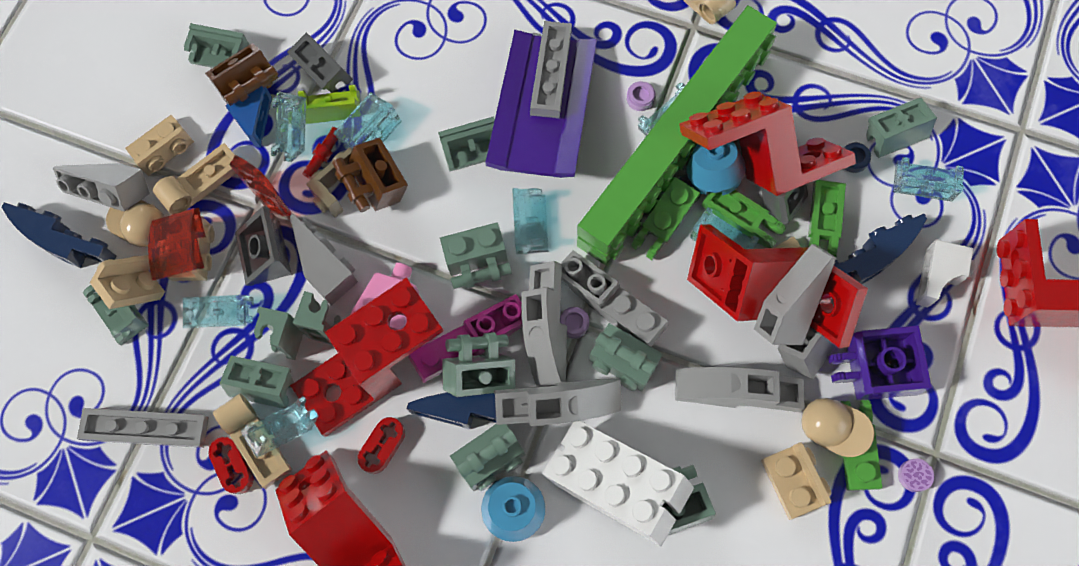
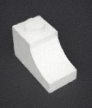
[916,239,975,307]

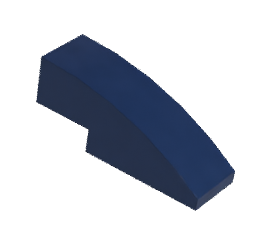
[406,392,497,429]

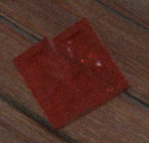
[229,155,293,220]
[148,208,206,281]

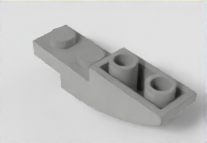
[561,250,669,347]
[521,261,567,387]
[675,367,805,412]
[495,379,621,426]

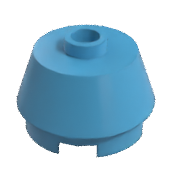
[686,142,746,195]
[481,476,545,542]

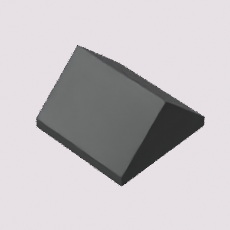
[235,206,292,286]

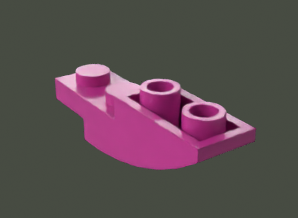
[408,294,523,383]

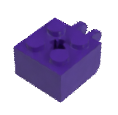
[828,326,932,401]

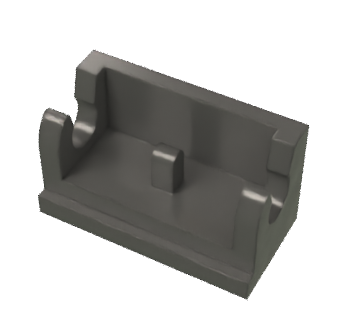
[287,32,353,93]

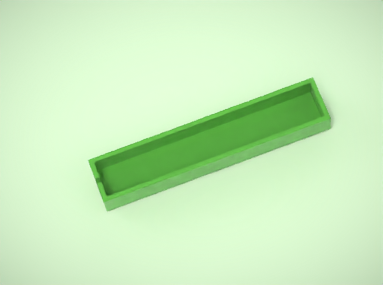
[577,5,777,266]

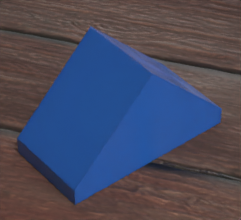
[225,86,272,148]

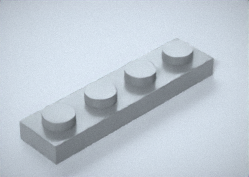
[530,21,572,118]
[77,408,209,448]

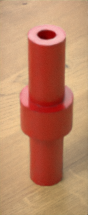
[302,127,342,179]

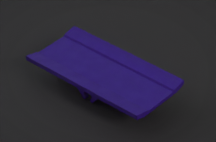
[485,29,597,178]

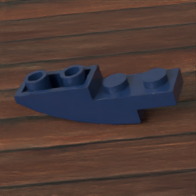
[1,202,117,268]
[833,214,927,284]

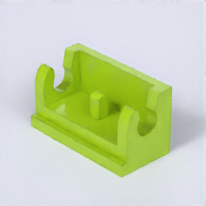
[297,84,361,124]

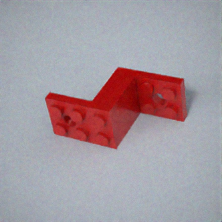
[679,92,856,196]
[996,219,1079,327]
[687,224,868,348]
[290,277,444,437]
[275,450,406,566]

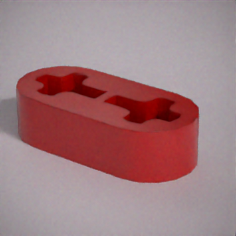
[358,417,405,474]
[208,437,254,494]

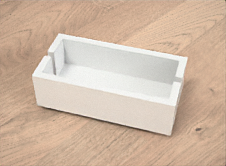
[542,421,694,546]

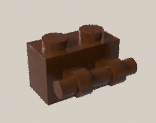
[205,43,279,106]
[332,137,408,212]

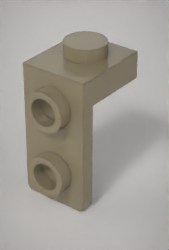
[306,147,353,218]

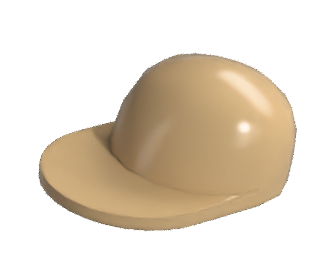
[106,200,167,247]
[801,398,875,457]

